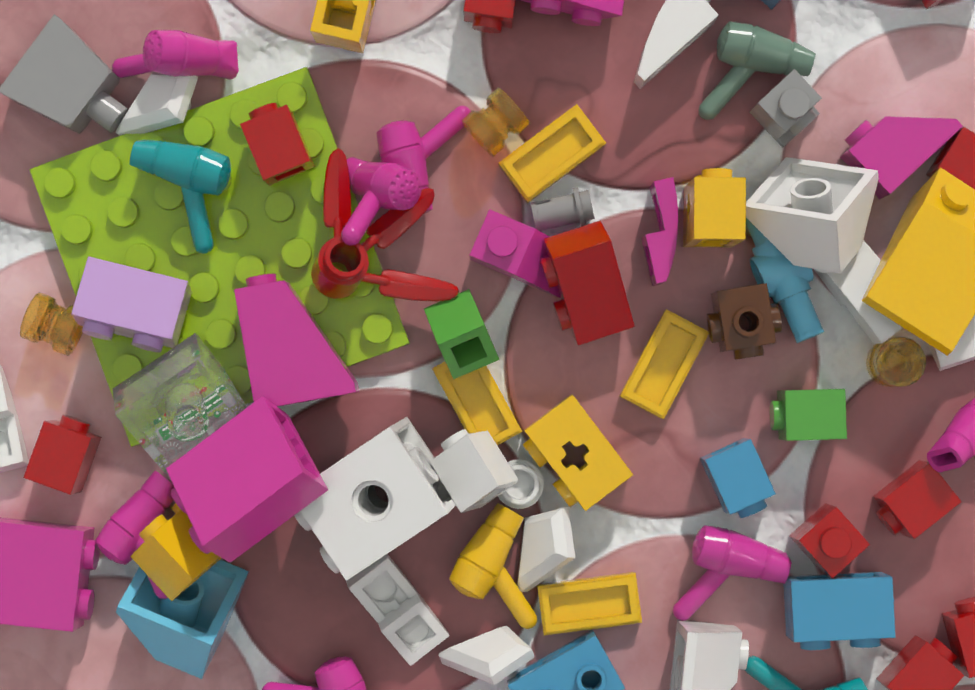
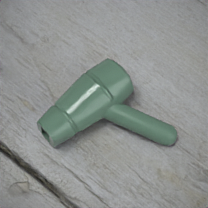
[698,21,816,120]

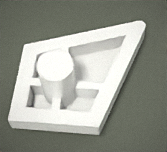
[116,72,198,136]
[517,508,576,592]
[439,625,535,685]

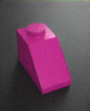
[840,116,963,200]
[469,209,560,298]

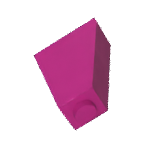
[234,274,359,407]

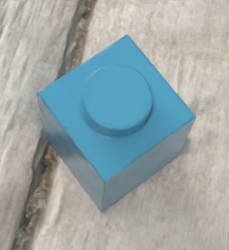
[700,438,776,518]

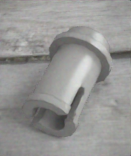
[530,187,595,232]

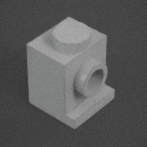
[749,69,822,148]

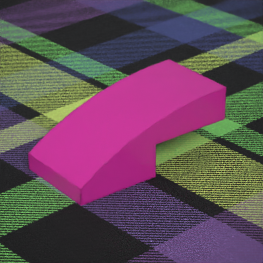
[642,177,678,286]

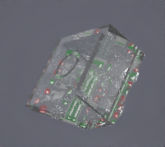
[112,333,247,480]

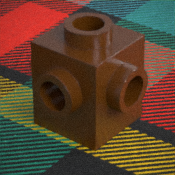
[707,283,782,360]

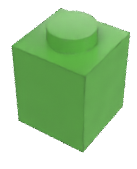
[424,289,500,379]
[769,389,847,441]

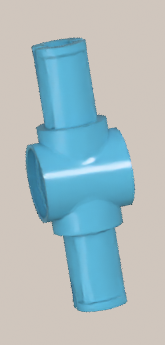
[746,218,824,343]

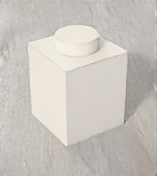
[430,429,519,513]

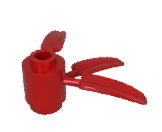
[311,148,459,302]

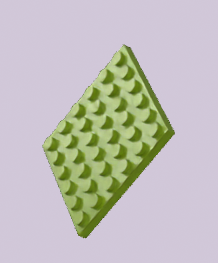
[29,67,410,447]

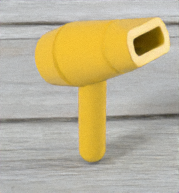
[449,503,537,629]

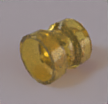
[461,87,530,157]
[20,292,83,356]
[866,337,926,387]

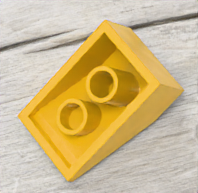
[862,167,975,356]

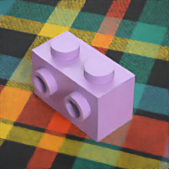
[71,256,192,352]

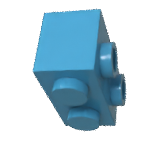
[783,572,896,650]
[507,629,625,690]

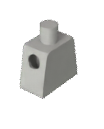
[0,14,129,134]

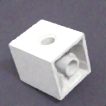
[294,417,456,581]

